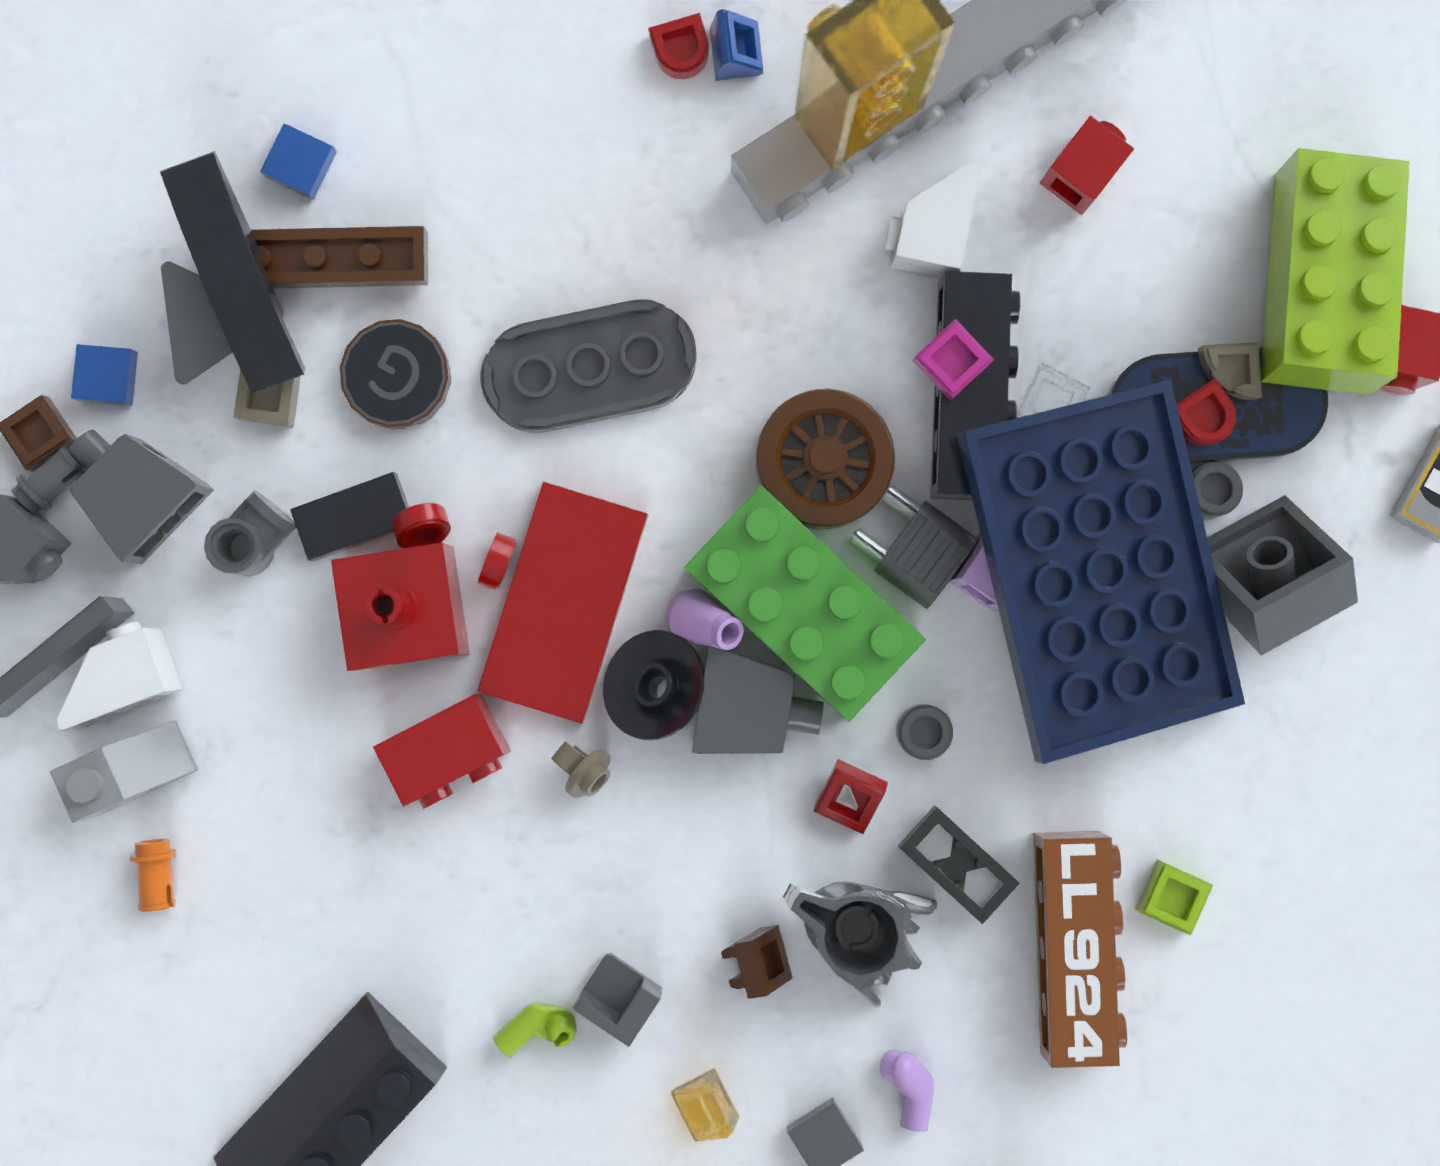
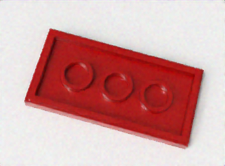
[477,481,649,724]

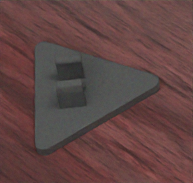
[161,261,233,385]

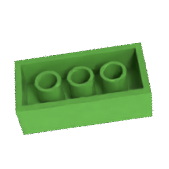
[684,485,926,722]

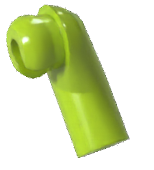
[493,1003,577,1058]

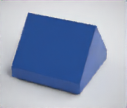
[709,9,764,81]

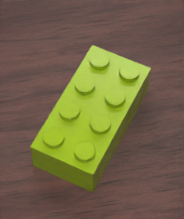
[1260,148,1410,395]

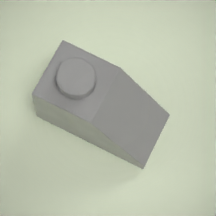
[50,721,198,823]

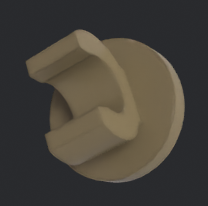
[551,741,611,798]

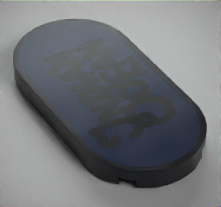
[1107,347,1328,463]

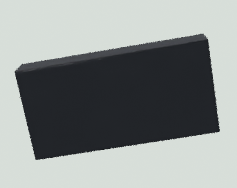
[290,472,409,562]

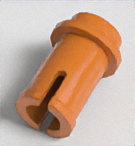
[130,839,177,912]

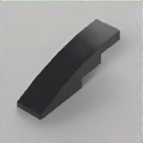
[160,151,306,393]

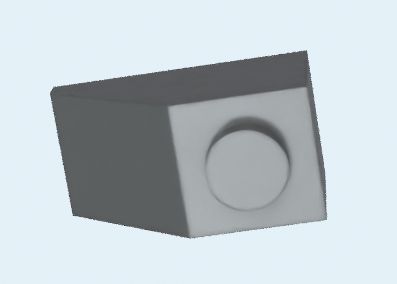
[0,494,72,584]

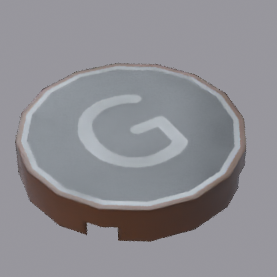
[340,319,451,430]

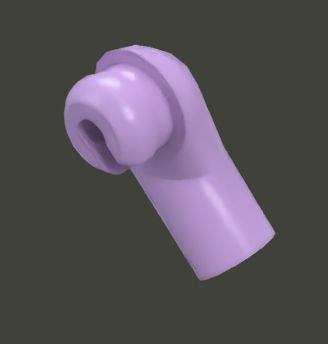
[880,1050,934,1132]

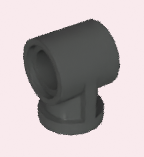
[204,490,297,576]

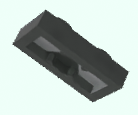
[898,805,1020,925]

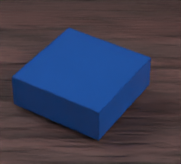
[260,123,337,200]
[71,344,138,406]

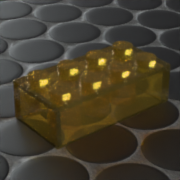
[794,0,955,171]

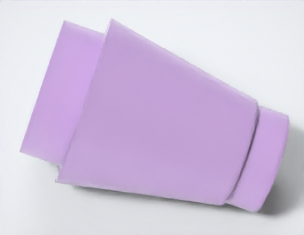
[666,589,744,650]

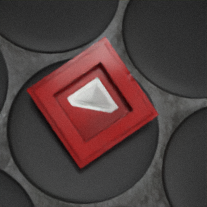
[813,759,888,834]

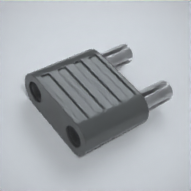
[849,484,979,609]

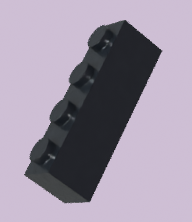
[930,271,1020,500]

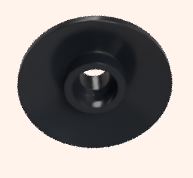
[603,630,704,741]

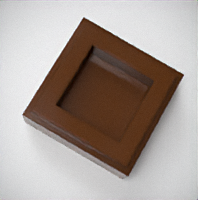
[0,395,77,472]

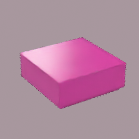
[912,319,994,401]

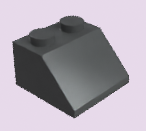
[1207,495,1358,656]

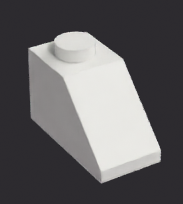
[884,159,984,279]
[56,622,184,731]

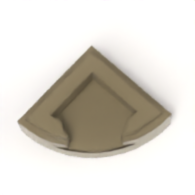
[1198,342,1262,400]

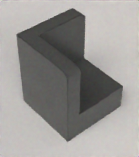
[573,953,663,1047]

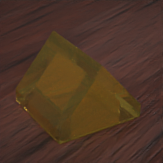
[671,1068,739,1141]

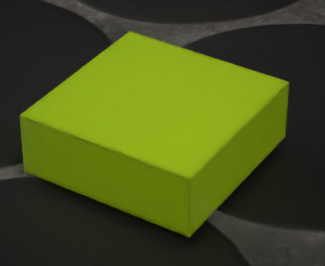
[1136,860,1213,935]

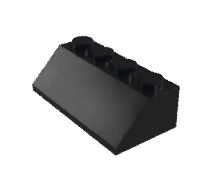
[213,992,447,1166]

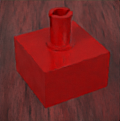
[331,542,470,671]

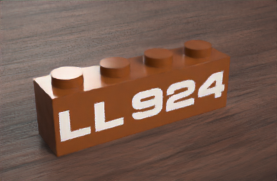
[1033,831,1127,1068]

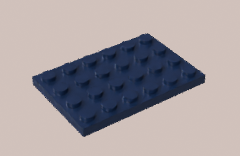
[957,380,1245,764]

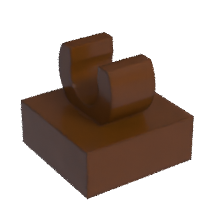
[721,925,793,999]

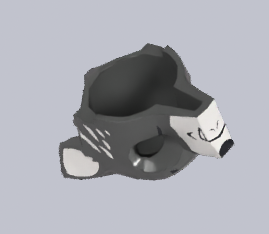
[783,881,937,1007]

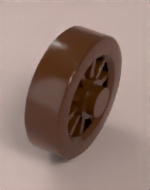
[756,389,895,529]

